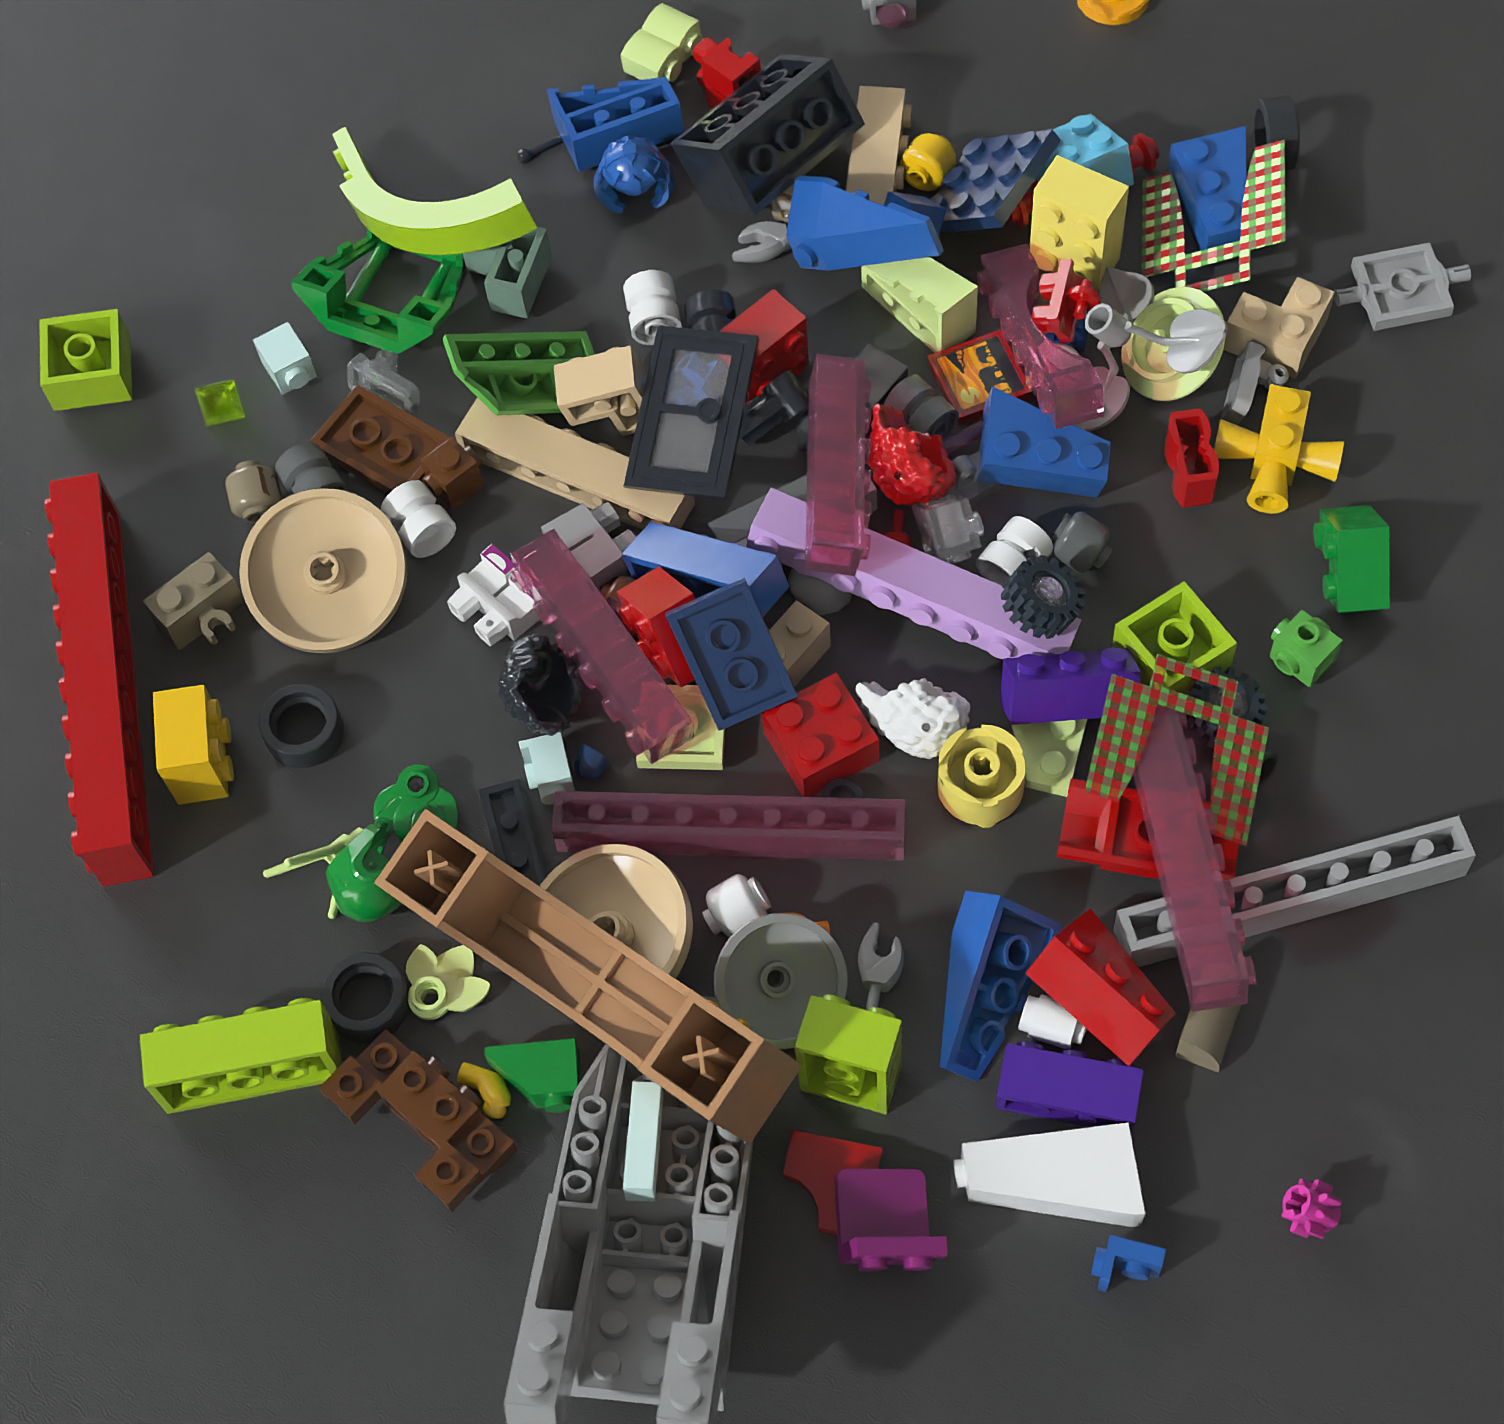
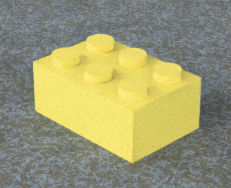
[1029,155,1129,292]

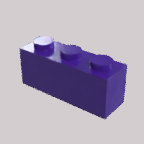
[999,647,1141,725]
[996,1041,1144,1135]

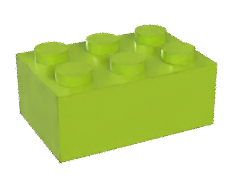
[795,995,902,1115]

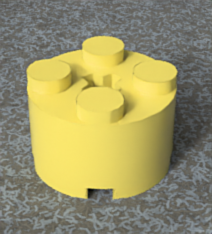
[938,725,1026,828]

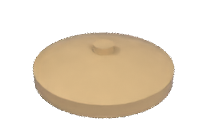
[239,488,407,653]
[540,844,693,979]

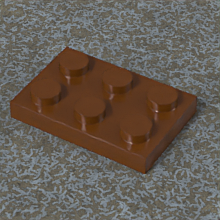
[309,384,451,494]

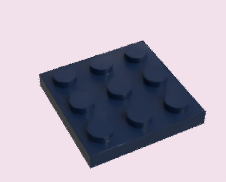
[930,129,1061,233]

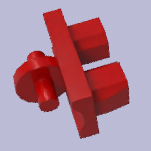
[1031,259,1101,343]

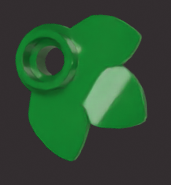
[374,764,458,843]

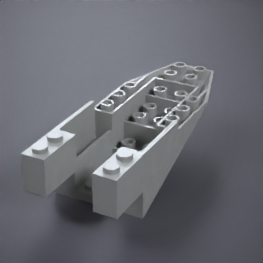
[504,996,753,1424]

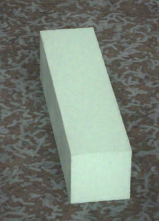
[623,1082,664,1201]

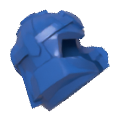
[593,135,676,214]

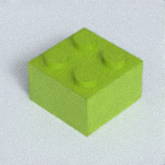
[40,309,132,411]
[1112,581,1237,710]

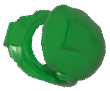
[325,817,403,922]

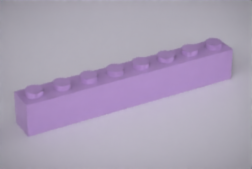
[746,488,1081,659]

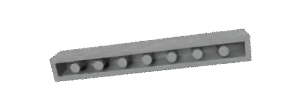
[1114,816,1476,967]

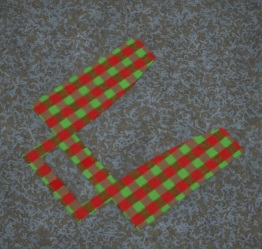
[1085,654,1269,846]

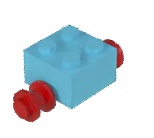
[1007,113,1160,227]

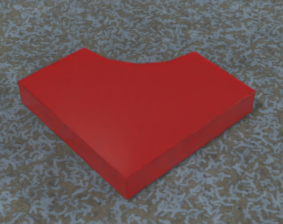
[783,1130,883,1236]

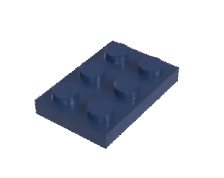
[665,577,798,731]

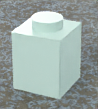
[253,322,317,395]

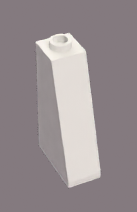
[954,1123,1145,1227]

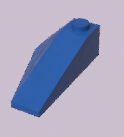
[940,891,1063,1082]

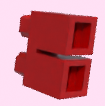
[693,37,761,109]

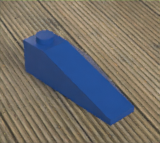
[786,176,944,271]

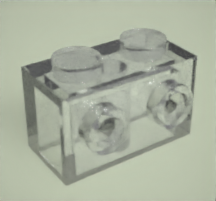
[912,494,984,563]

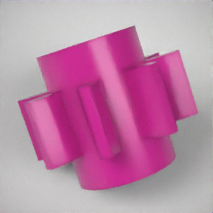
[1281,1178,1342,1239]

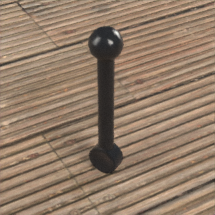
[517,135,564,163]

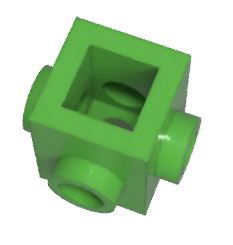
[1270,610,1343,688]

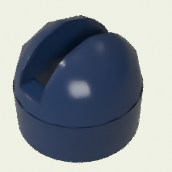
[573,744,611,781]

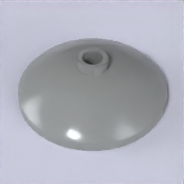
[714,913,847,1049]

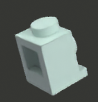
[519,732,576,804]

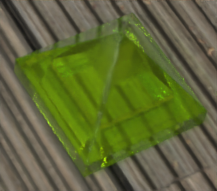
[195,378,245,426]

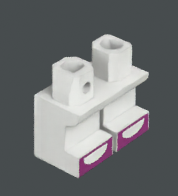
[447,544,551,646]

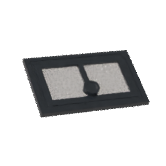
[623,326,759,500]

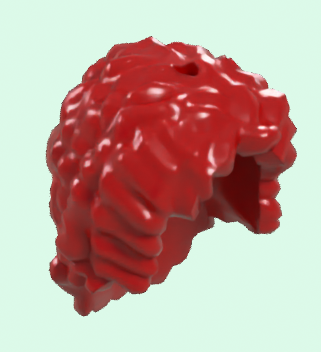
[867,403,956,506]

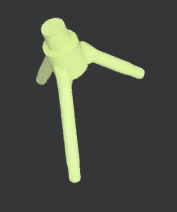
[263,827,363,919]

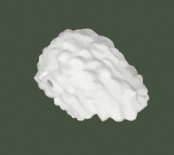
[856,678,970,759]

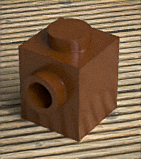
[420,437,484,511]

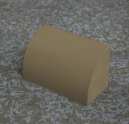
[1175,958,1247,1072]

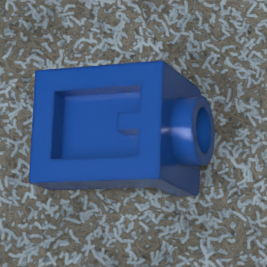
[1091,1235,1166,1292]

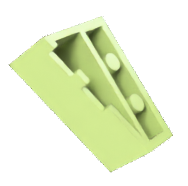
[861,257,978,353]

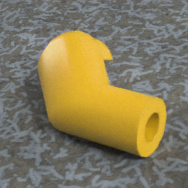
[457,1062,511,1119]

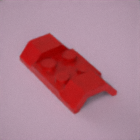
[1057,778,1244,884]

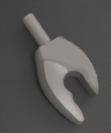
[732,221,791,263]
[858,922,904,1011]

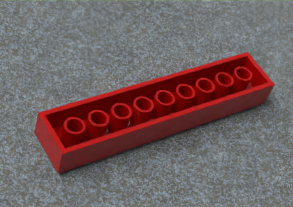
[44,472,154,887]

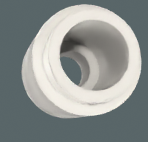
[1019,994,1087,1050]

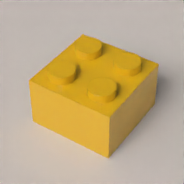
[153,685,234,805]

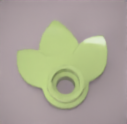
[406,944,491,1020]

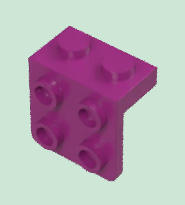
[834,1169,948,1271]

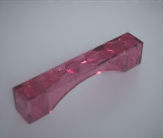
[977,244,1104,429]

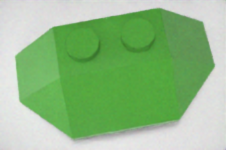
[443,331,595,416]

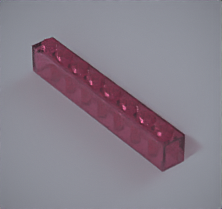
[1123,688,1256,1012]
[551,791,905,861]

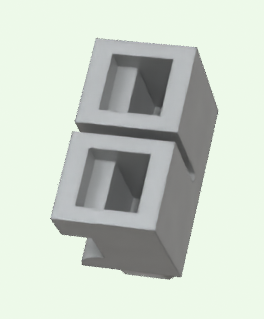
[541,502,636,602]

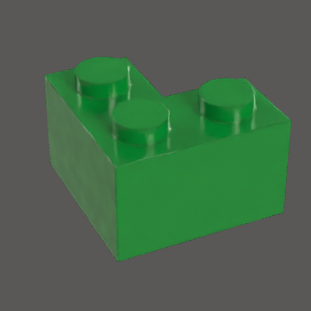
[1313,505,1390,613]

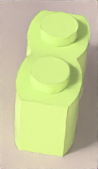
[621,3,703,82]

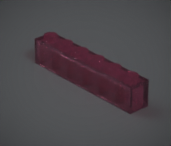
[805,354,871,576]
[510,528,694,765]

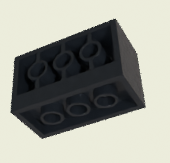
[670,54,865,216]

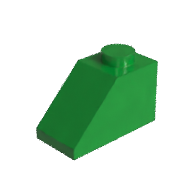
[485,1038,581,1113]

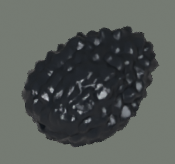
[498,634,584,736]

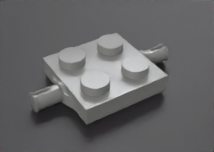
[1334,243,1471,331]

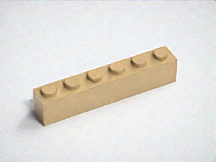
[455,397,695,530]

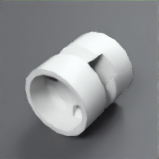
[623,270,682,345]
[381,480,456,558]
[976,516,1054,586]

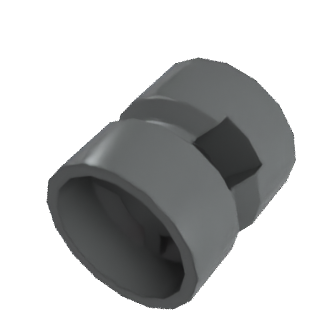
[884,375,959,441]
[274,442,348,495]

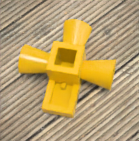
[1214,384,1344,514]

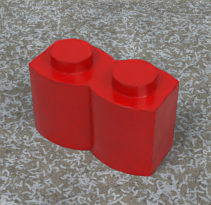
[1164,408,1219,508]

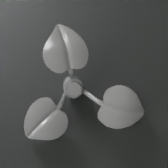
[1069,267,1228,431]

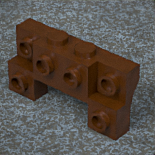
[318,1028,518,1212]

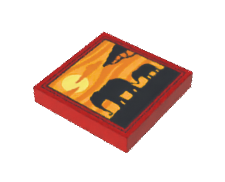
[927,329,1033,426]

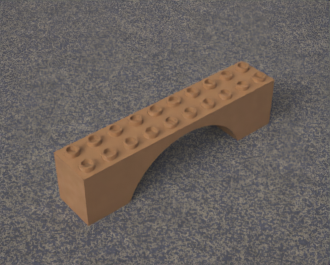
[374,809,803,1144]

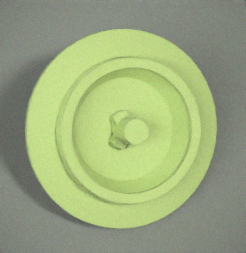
[1121,287,1225,401]

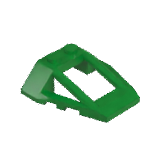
[291,230,465,354]

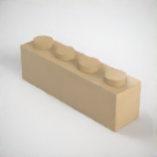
[846,86,912,206]

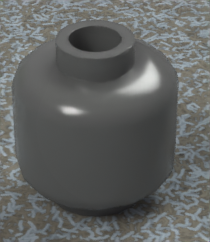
[1050,511,1113,573]

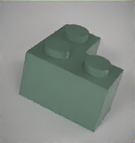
[463,226,552,318]

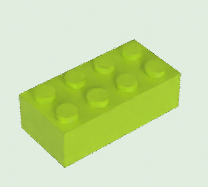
[140,998,342,1114]

